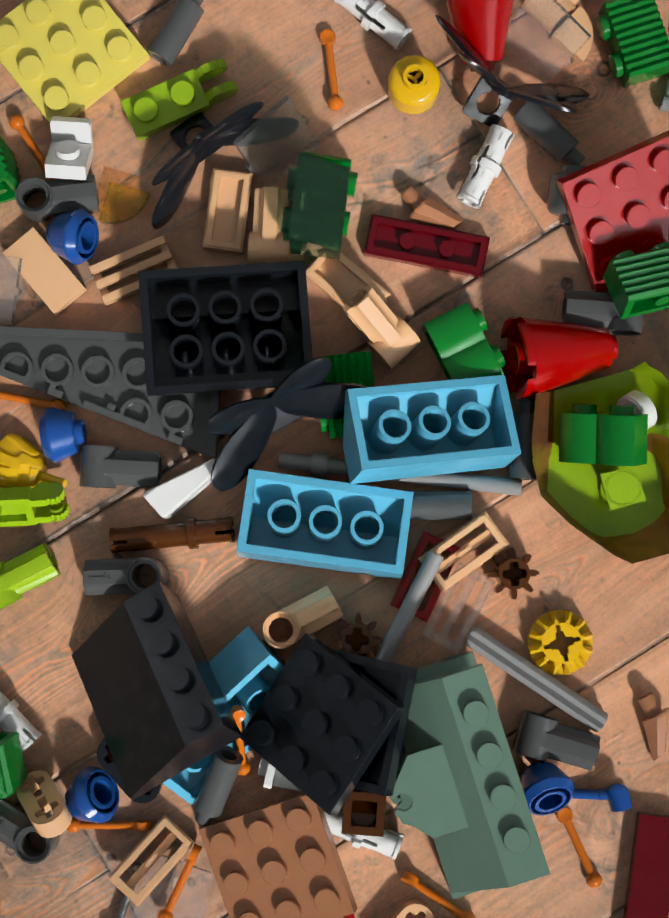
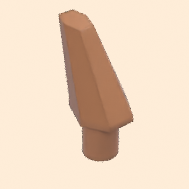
[401,186,464,230]
[638,692,669,761]

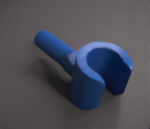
[572,784,632,812]

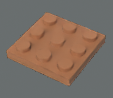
[199,793,357,918]

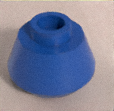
[46,209,99,265]
[39,407,87,463]
[520,761,575,815]
[65,766,119,823]

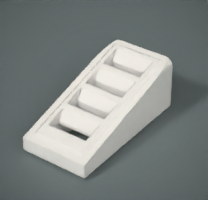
[142,458,215,519]

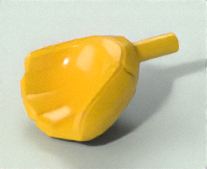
[0,433,67,488]

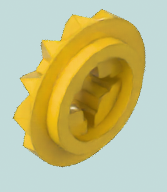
[527,610,593,675]

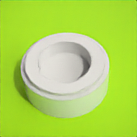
[617,390,657,429]

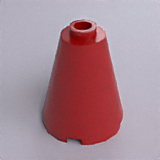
[445,0,514,72]
[500,317,618,399]

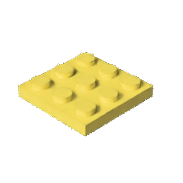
[0,0,150,123]

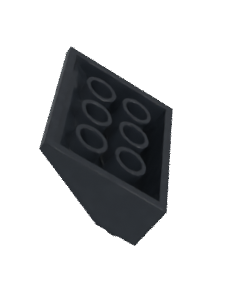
[138,261,313,396]
[72,581,242,800]

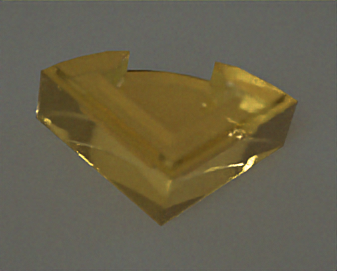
[99,182,150,224]

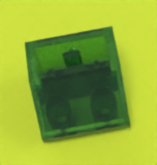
[281,152,350,259]

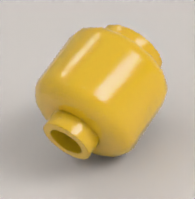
[387,55,441,115]

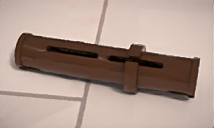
[109,516,235,554]

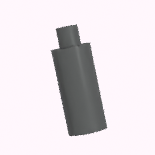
[146,0,204,67]
[513,102,586,165]
[508,398,537,480]
[406,490,472,520]
[194,746,243,826]

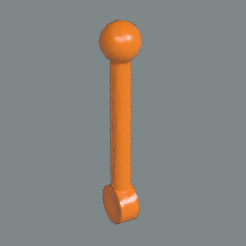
[320,29,343,111]
[9,114,57,180]
[0,390,66,410]
[230,705,251,776]
[556,806,602,888]
[67,817,151,833]
[157,844,202,918]
[401,871,475,918]

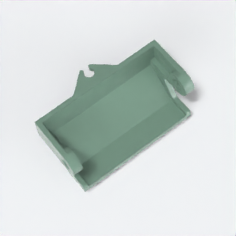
[390,651,550,899]

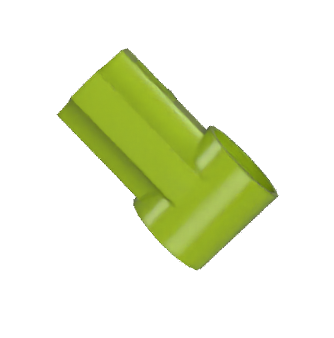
[0,543,61,610]

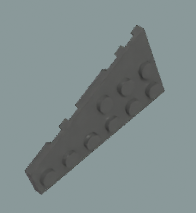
[0,326,220,459]

